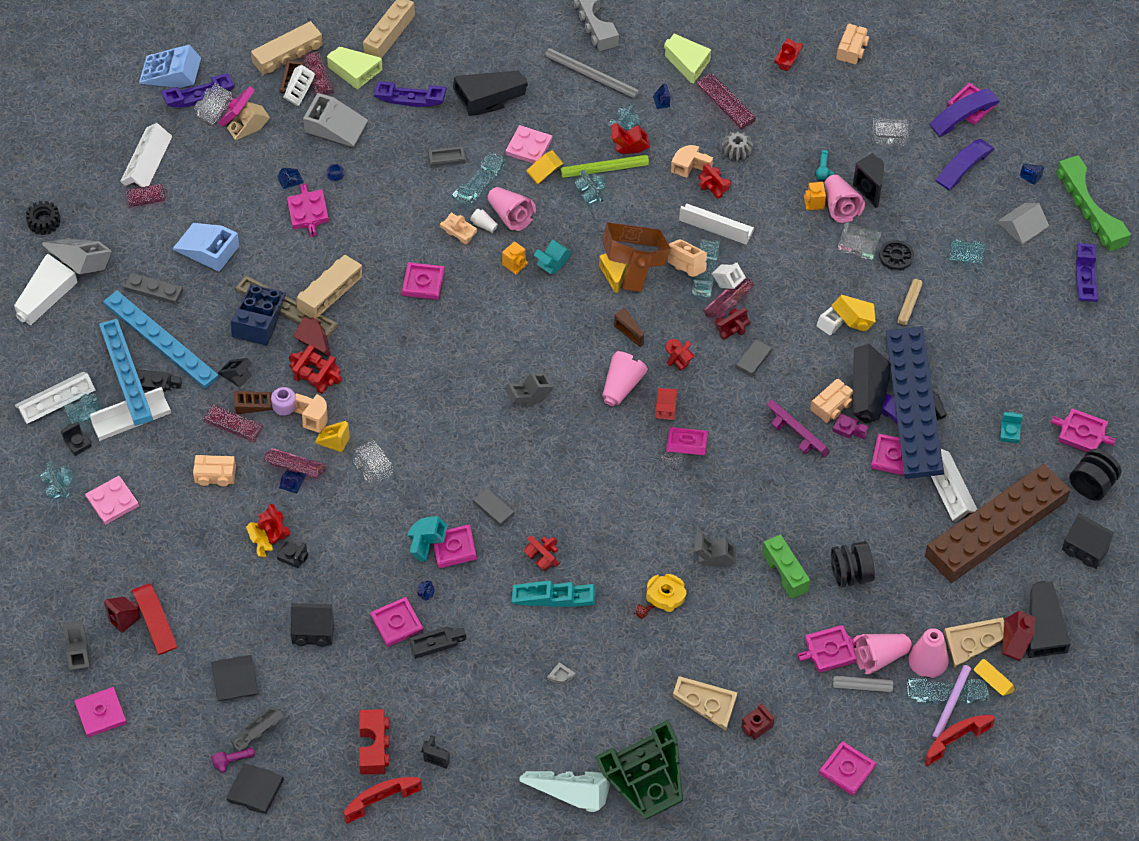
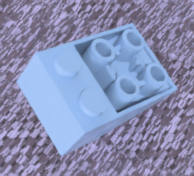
[139,45,201,88]
[173,223,239,272]

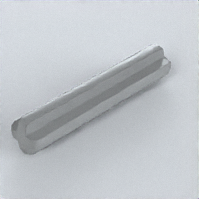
[833,676,893,692]

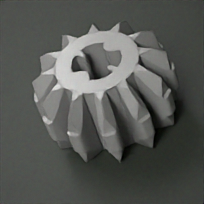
[722,130,753,161]

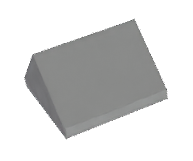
[997,203,1049,245]

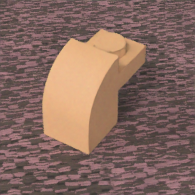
[671,145,713,178]
[294,393,328,433]

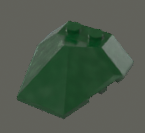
[595,719,683,820]

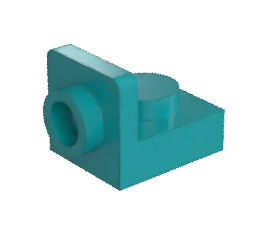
[1000,412,1023,443]

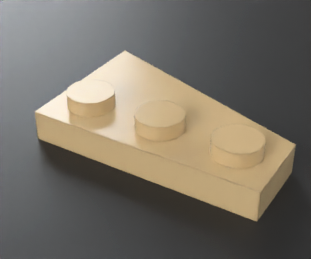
[944,617,1004,668]

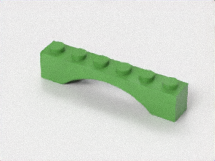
[1056,155,1131,252]

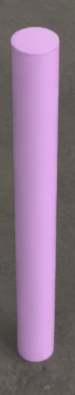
[932,665,971,739]

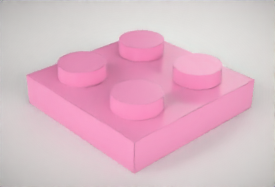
[506,125,552,164]
[85,476,139,525]

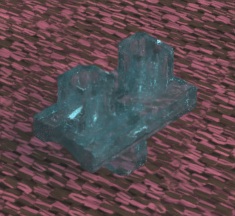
[609,104,641,131]
[574,170,606,204]
[949,239,985,265]
[64,393,102,424]
[40,461,74,499]

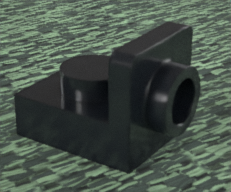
[61,422,92,456]
[277,541,309,568]
[421,735,450,769]

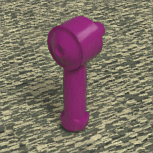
[211,747,255,773]

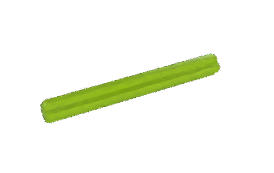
[561,155,649,178]

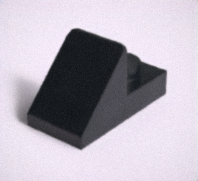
[218,358,252,387]

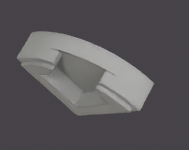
[547,662,576,683]

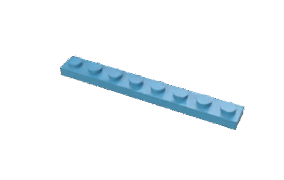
[103,291,219,389]
[99,319,153,426]

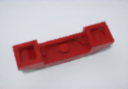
[132,583,177,655]
[925,715,995,766]
[344,777,422,824]

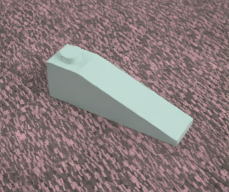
[520,771,610,812]

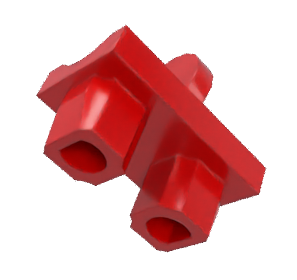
[774,38,803,71]
[698,163,731,199]
[665,339,694,371]
[289,345,322,381]
[308,356,342,394]
[257,504,290,544]
[523,535,560,572]

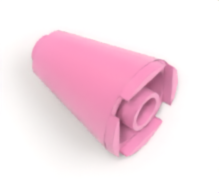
[824,175,865,223]
[488,187,536,231]
[602,351,648,406]
[908,629,949,678]
[853,634,911,674]

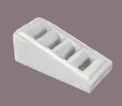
[283,65,315,106]
[817,307,845,335]

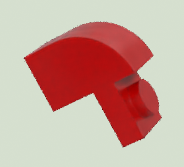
[611,123,650,154]
[656,388,677,420]

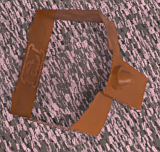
[602,222,670,292]

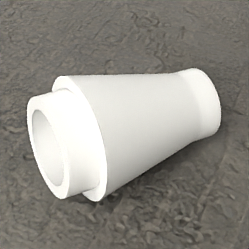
[470,209,498,233]

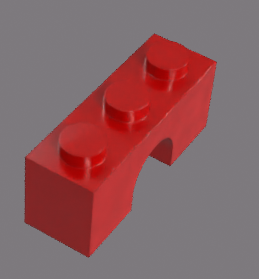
[359,709,389,775]

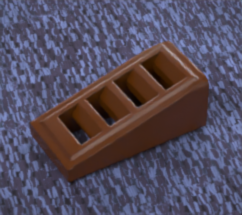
[280,60,305,95]
[614,308,644,347]
[233,391,273,414]

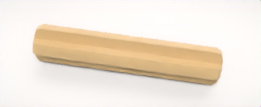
[897,279,922,326]

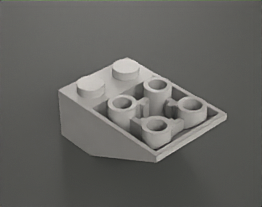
[303,93,368,147]
[42,238,112,274]

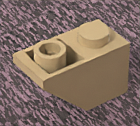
[227,102,270,140]

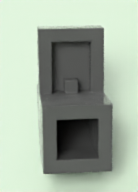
[505,373,553,407]
[694,533,736,567]
[63,620,90,670]

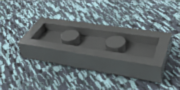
[124,273,183,305]

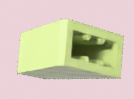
[664,34,711,84]
[327,47,383,90]

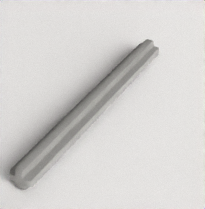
[545,48,639,98]

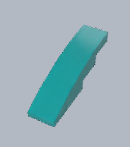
[512,580,596,607]

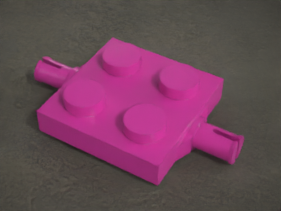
[287,184,329,237]
[1051,408,1116,452]
[797,625,857,673]

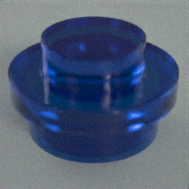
[326,164,344,181]
[417,580,435,600]

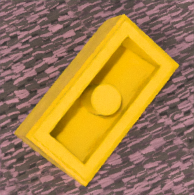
[974,659,1015,696]

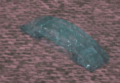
[452,151,506,205]
[692,239,719,298]
[905,678,989,704]

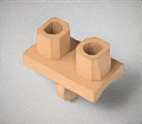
[440,212,477,244]

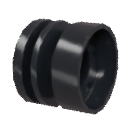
[1069,449,1122,501]
[831,541,875,588]

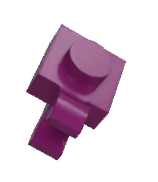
[833,414,868,440]

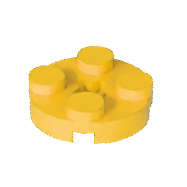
[646,574,686,612]

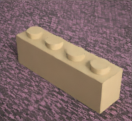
[363,0,415,59]
[251,21,323,75]
[297,255,362,319]

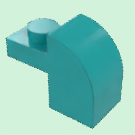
[534,240,573,274]
[407,516,448,562]

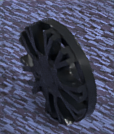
[879,240,914,271]

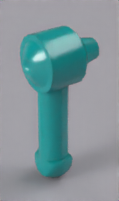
[816,150,834,181]

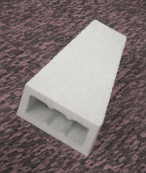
[14,254,77,325]

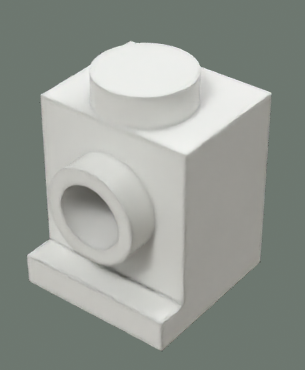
[712,263,746,289]

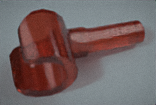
[634,603,656,619]

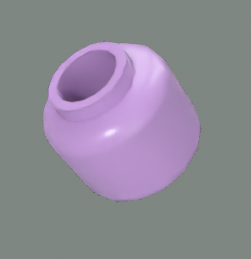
[271,387,296,415]

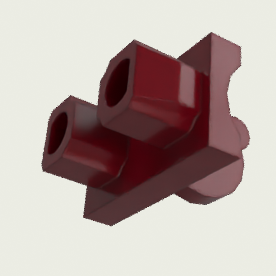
[715,308,750,340]

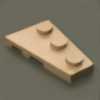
[673,676,737,731]

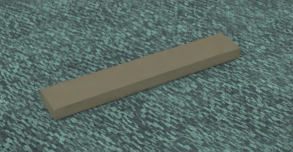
[235,276,338,339]

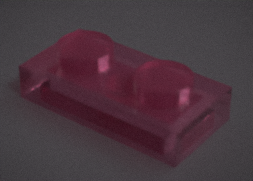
[126,183,166,208]

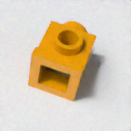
[804,182,826,210]
[502,241,528,275]

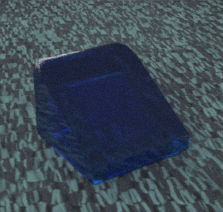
[653,83,670,109]
[1020,164,1044,185]
[277,168,303,189]
[279,469,306,494]

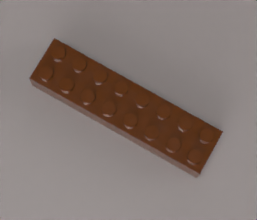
[925,464,1071,583]

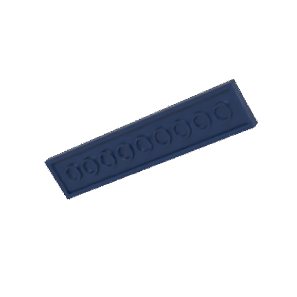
[886,326,944,479]

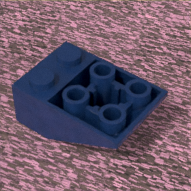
[231,284,286,345]

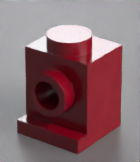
[741,703,775,740]

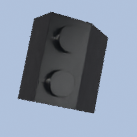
[853,153,884,208]
[1062,513,1114,569]
[291,603,334,647]

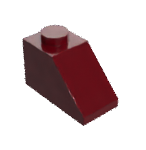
[293,317,331,357]
[104,597,140,633]
[1002,611,1035,661]

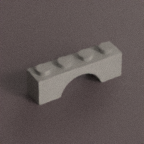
[573,0,619,51]

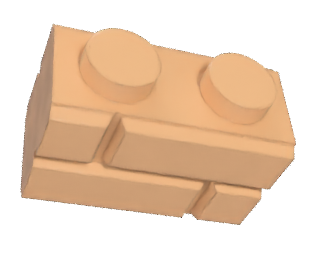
[836,24,869,64]
[668,239,707,277]
[810,379,853,423]
[193,455,236,486]

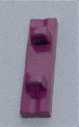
[767,399,830,458]

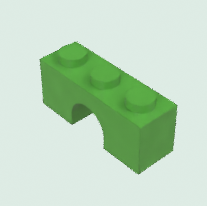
[762,534,810,599]

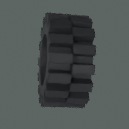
[26,201,61,235]

